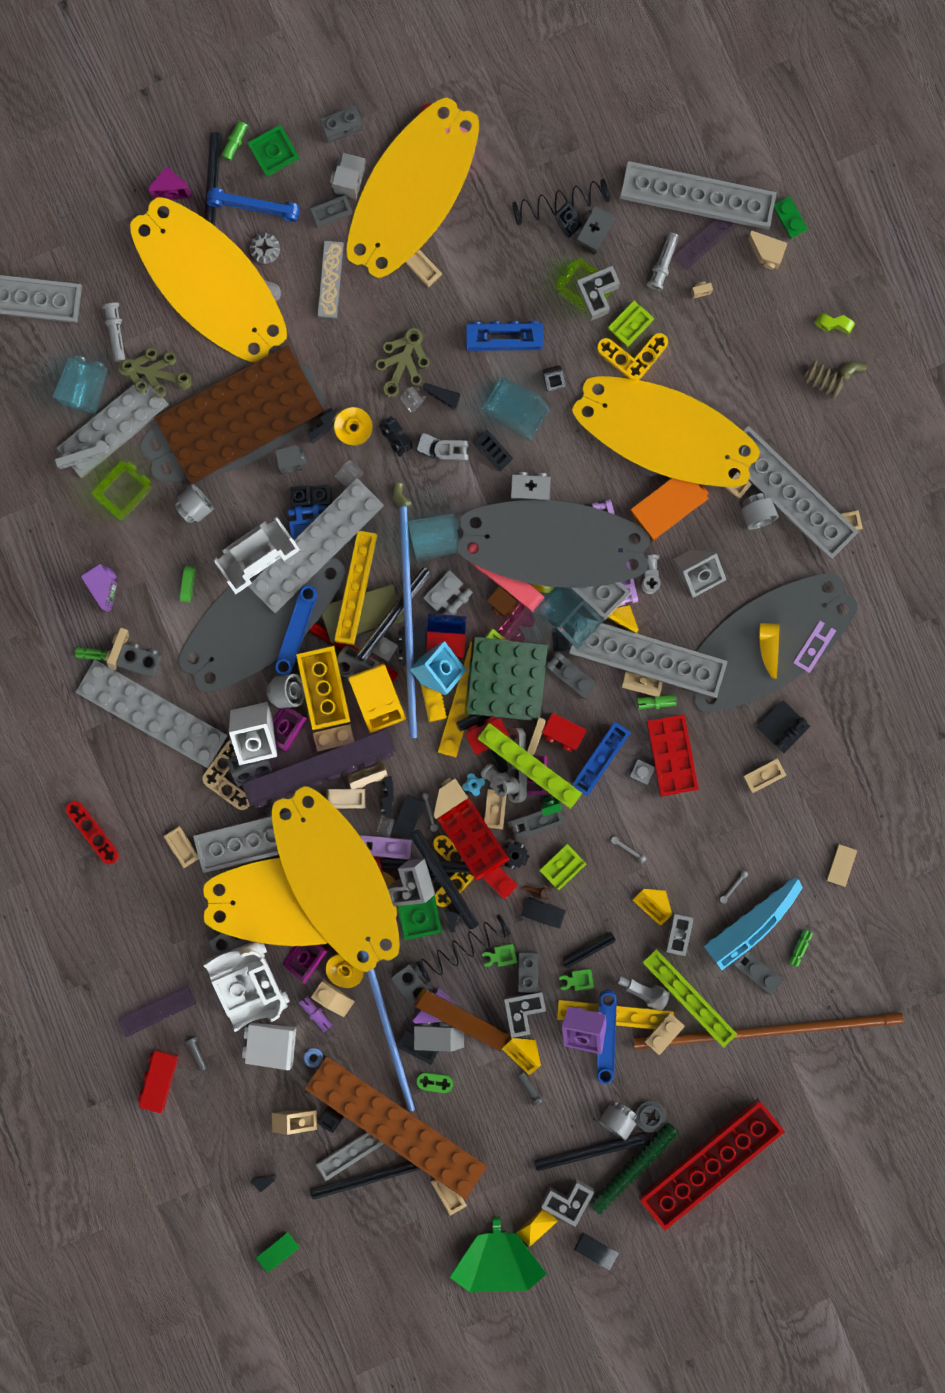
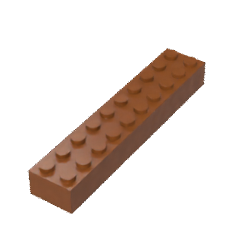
[305,1056,487,1200]

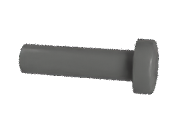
[184,1036,207,1071]
[518,1072,544,1106]

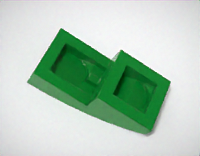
[255,1232,300,1273]

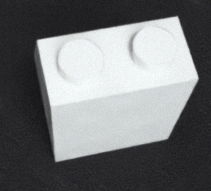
[229,702,277,765]
[242,1023,296,1070]

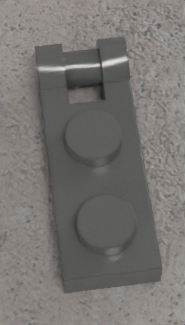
[545,650,597,699]
[507,811,564,841]
[732,951,783,995]

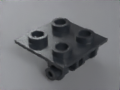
[757,700,811,754]

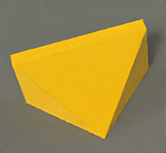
[607,605,639,633]
[632,889,673,926]
[502,1038,541,1075]
[516,1209,558,1247]

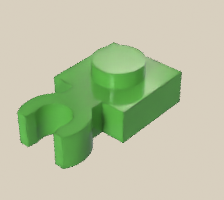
[482,943,517,967]
[559,968,594,991]

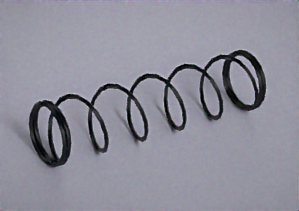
[512,178,610,226]
[416,914,511,983]

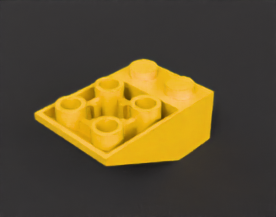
[348,664,406,733]

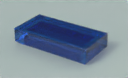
[427,613,467,634]

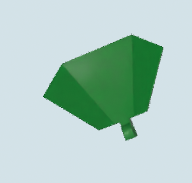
[450,1217,547,1292]

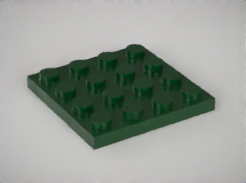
[465,637,548,721]

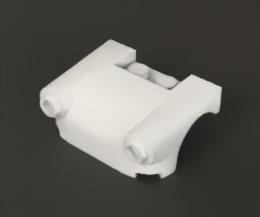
[213,517,300,594]
[203,941,290,1032]

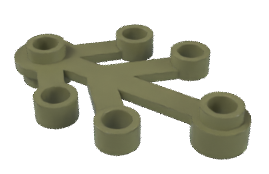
[376,328,430,398]
[118,348,192,398]

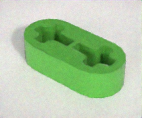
[180,566,195,603]
[417,1072,453,1093]

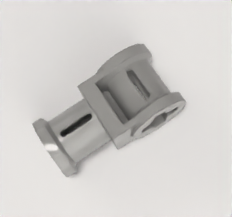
[641,555,661,594]
[481,764,520,797]

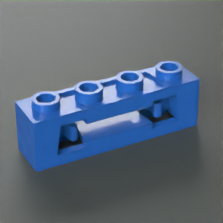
[466,321,543,351]
[571,722,631,797]

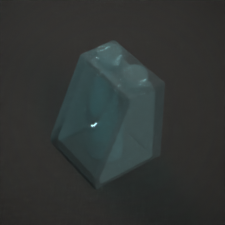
[53,356,109,414]
[482,377,550,441]
[408,514,462,563]
[534,587,603,649]

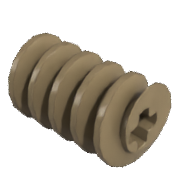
[802,360,845,399]

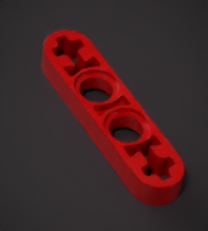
[66,801,119,864]

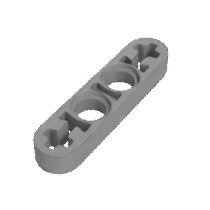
[507,728,527,803]

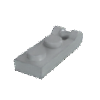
[55,441,110,469]

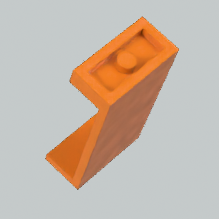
[629,478,709,542]

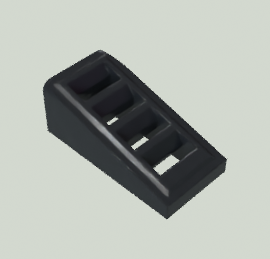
[423,383,461,411]
[474,430,514,472]

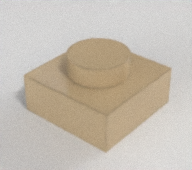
[691,282,713,299]
[725,472,752,499]

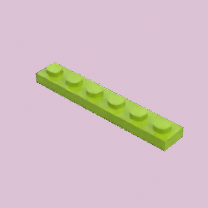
[478,723,582,809]
[642,949,738,1048]

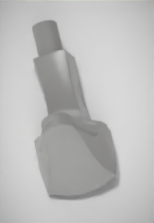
[617,976,670,1010]

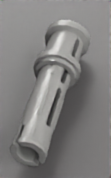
[647,232,679,291]
[102,303,126,362]

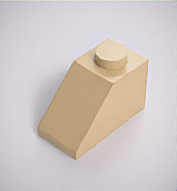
[748,231,787,270]
[434,778,468,819]
[311,979,355,1017]
[272,1110,317,1135]

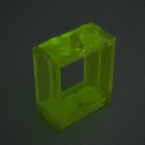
[556,257,613,314]
[91,460,153,521]

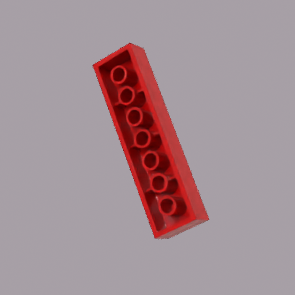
[638,1098,785,1231]

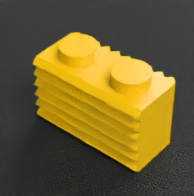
[421,684,447,723]

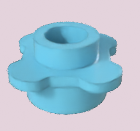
[463,773,485,796]

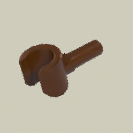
[524,886,551,900]

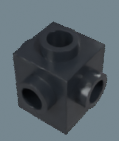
[503,841,529,870]

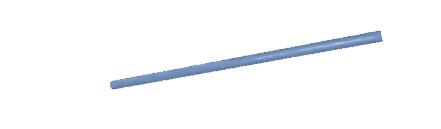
[399,507,417,738]
[361,951,415,1112]

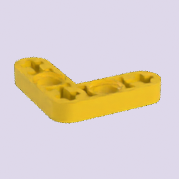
[597,333,668,381]
[433,835,475,907]

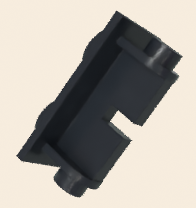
[379,416,413,457]

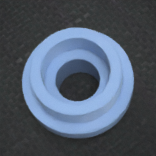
[304,1048,323,1068]

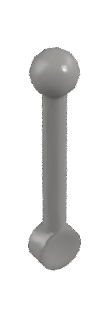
[422,793,438,832]
[611,837,646,863]
[720,870,748,903]

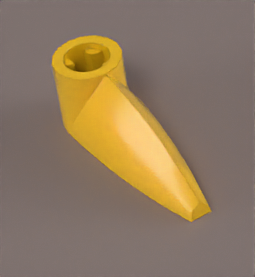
[759,623,780,679]

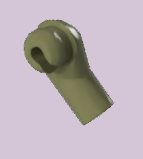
[840,361,867,380]
[392,482,411,509]

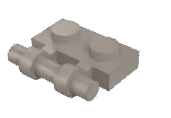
[423,570,473,620]

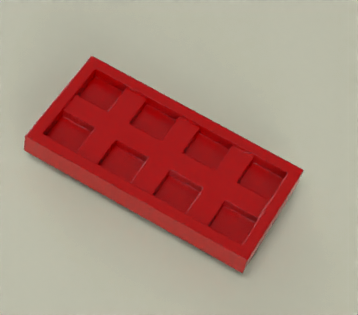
[646,714,699,797]
[437,798,510,881]

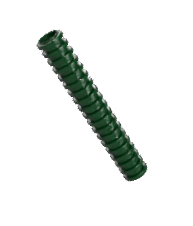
[589,1123,679,1215]

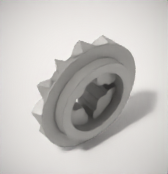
[250,233,280,264]

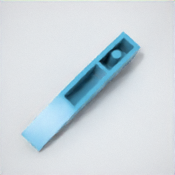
[704,877,803,970]

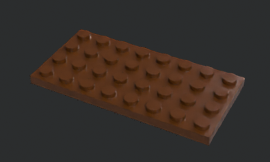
[154,345,324,485]

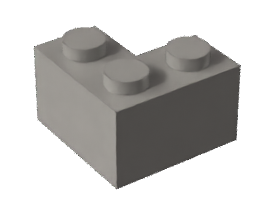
[330,153,366,200]
[576,266,620,321]
[387,858,435,906]
[504,990,546,1038]
[414,1022,464,1052]
[540,1179,594,1227]

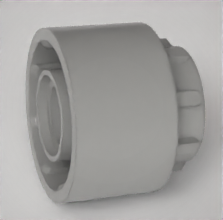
[175,484,214,523]
[741,493,779,530]
[267,674,305,708]
[598,1102,637,1141]

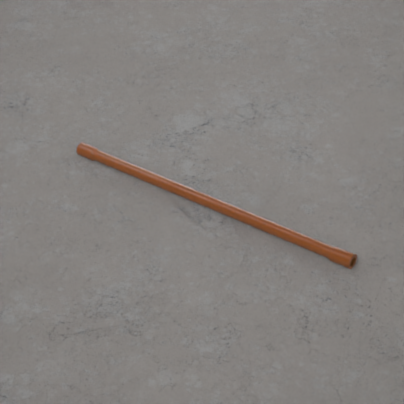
[633,1012,903,1050]

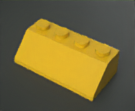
[296,646,351,730]

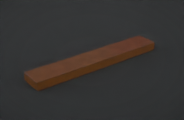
[413,988,511,1051]

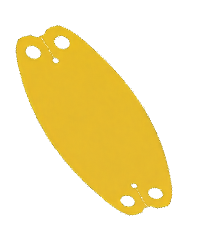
[347,98,479,278]
[130,197,287,363]
[572,376,760,487]
[272,786,400,972]
[203,858,397,946]

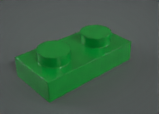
[774,196,808,240]
[540,794,562,816]

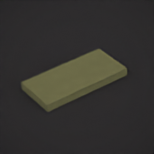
[322,584,404,644]

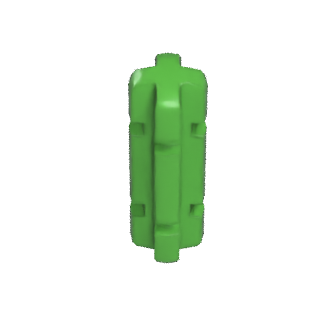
[75,647,108,661]
[788,930,813,967]

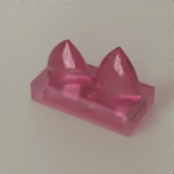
[498,603,535,643]

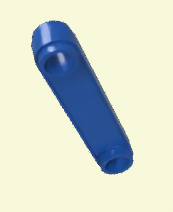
[206,187,300,222]
[275,585,318,675]
[596,989,617,1084]

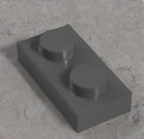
[310,195,353,228]

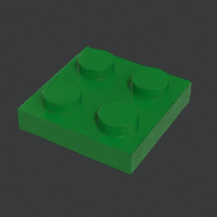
[248,124,300,177]
[398,894,442,940]

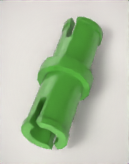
[221,121,249,161]
[636,694,677,710]

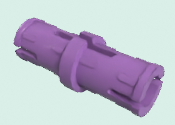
[299,995,333,1033]

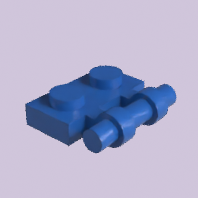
[288,504,327,540]

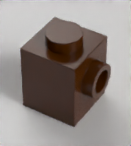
[487,586,517,617]

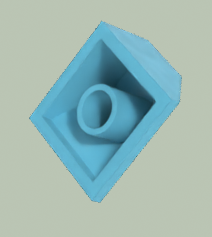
[410,641,467,695]

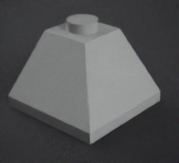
[674,550,726,598]

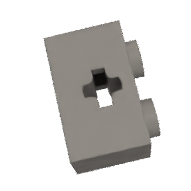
[511,472,551,501]
[665,913,694,956]

